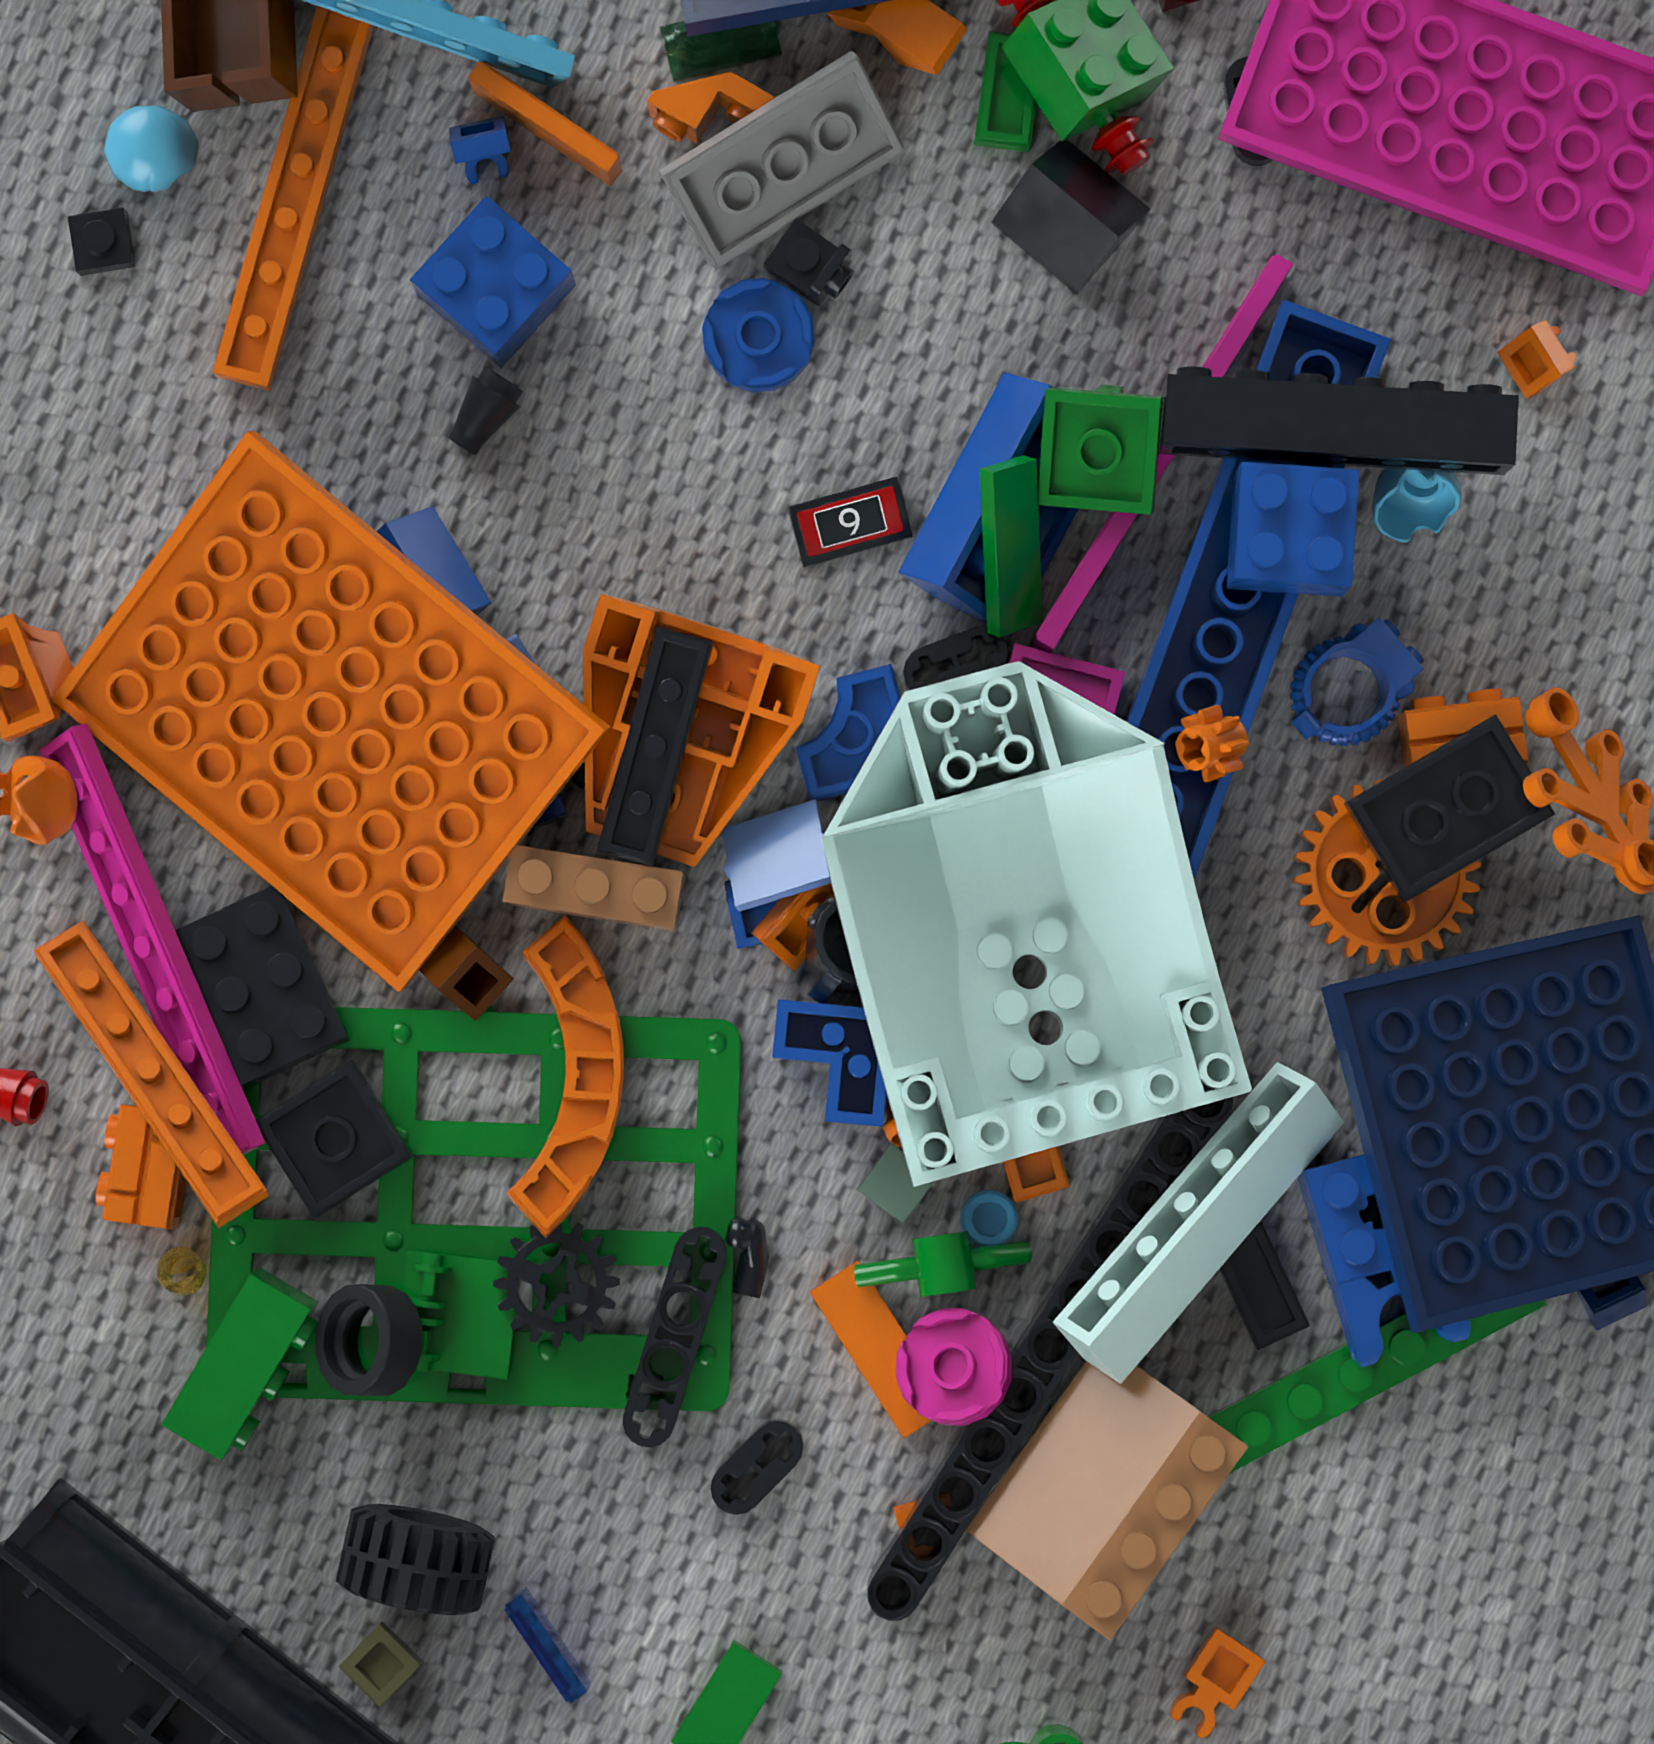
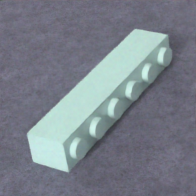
[1053,1062,1344,1384]

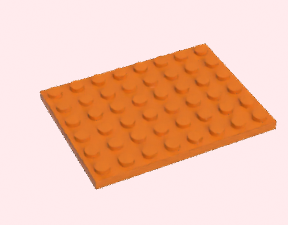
[51,431,611,992]

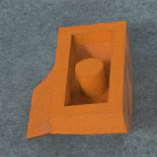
[0,613,73,742]

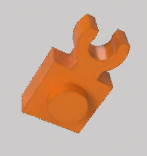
[1169,1626,1266,1739]

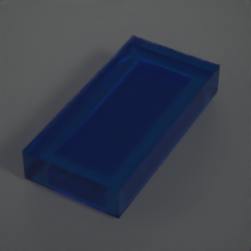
[504,1587,591,1703]

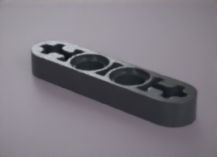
[623,1226,727,1448]

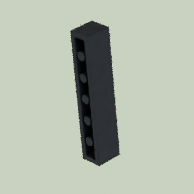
[1159,366,1519,475]

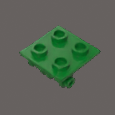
[402,1250,520,1380]

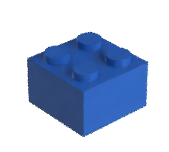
[410,195,576,368]
[1226,462,1359,597]

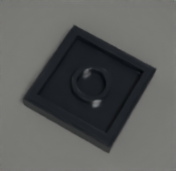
[256,1059,415,1219]

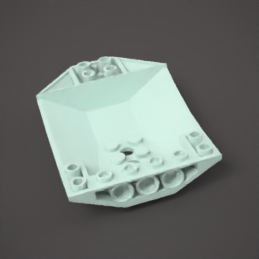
[822,661,1252,1187]

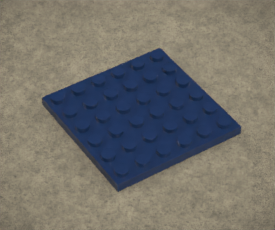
[1321,915,1654,1333]

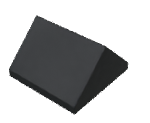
[992,139,1150,295]

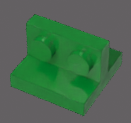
[1038,385,1163,515]

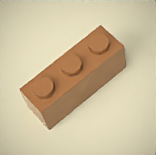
[502,845,686,932]

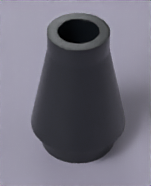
[448,367,523,455]

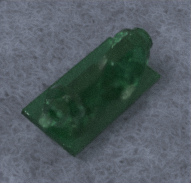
[660,21,782,82]

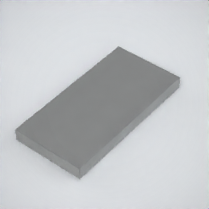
[659,51,906,270]

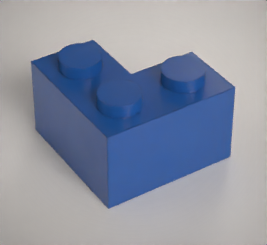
[772,999,886,1127]

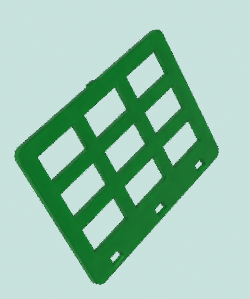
[206,1006,741,1411]

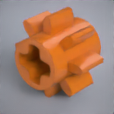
[1175,705,1249,782]

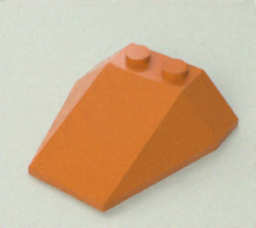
[583,594,821,867]

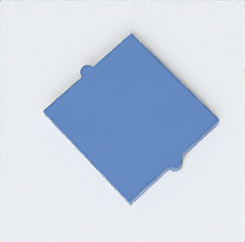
[722,799,831,912]

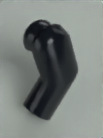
[726,1217,769,1298]

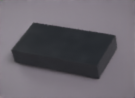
[1219,1221,1310,1350]

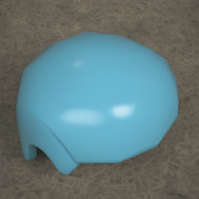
[104,106,197,192]
[1372,468,1462,543]

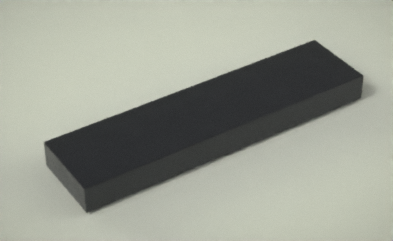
[597,627,714,866]

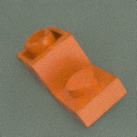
[827,0,967,75]
[647,71,776,144]

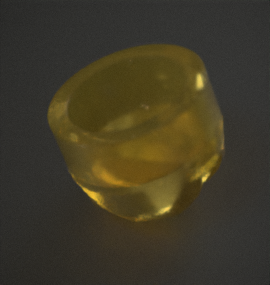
[157,1247,207,1296]

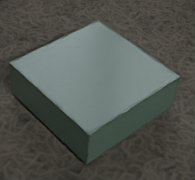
[857,1143,935,1224]

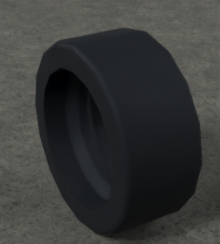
[315,1284,422,1396]

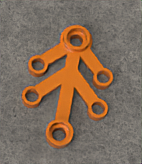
[1523,687,1654,894]

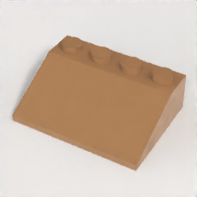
[966,1361,1248,1641]

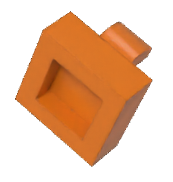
[1497,319,1577,400]

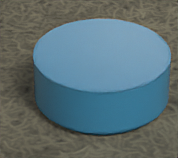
[960,1190,1018,1247]

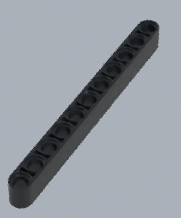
[867,1097,1233,1621]

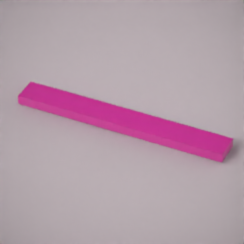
[1032,254,1293,653]
[39,724,265,1155]

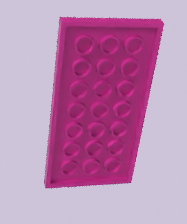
[1218,0,1654,296]

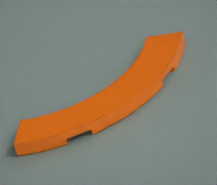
[507,915,624,1238]

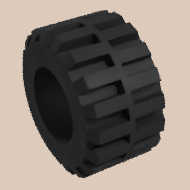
[336,1504,495,1615]

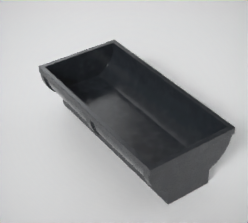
[0,1478,399,1744]

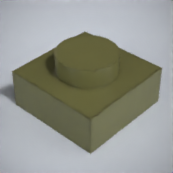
[338,1621,423,1708]

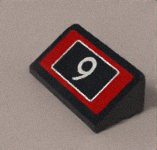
[788,477,913,568]

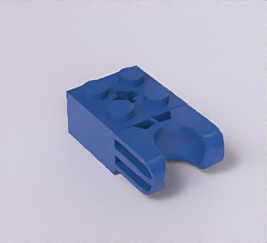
[1298,1154,1471,1367]

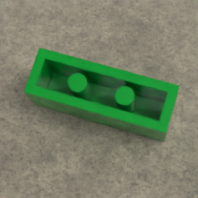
[161,1267,319,1461]

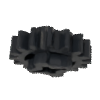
[493,1223,620,1347]

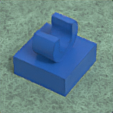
[449,116,511,184]

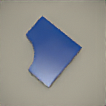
[796,663,901,802]

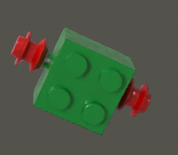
[998,0,1174,176]

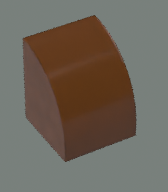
[419,925,514,1021]

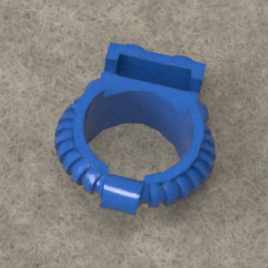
[1290,617,1424,746]

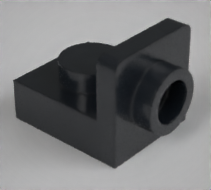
[763,218,854,307]

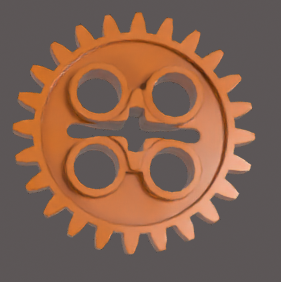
[1292,779,1481,966]

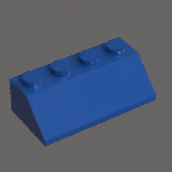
[898,372,1078,636]

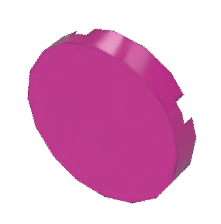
[896,1308,1012,1426]

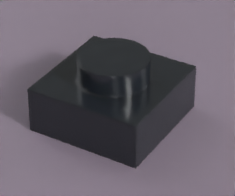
[68,207,136,276]

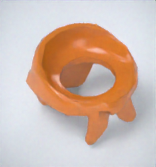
[0,755,78,845]

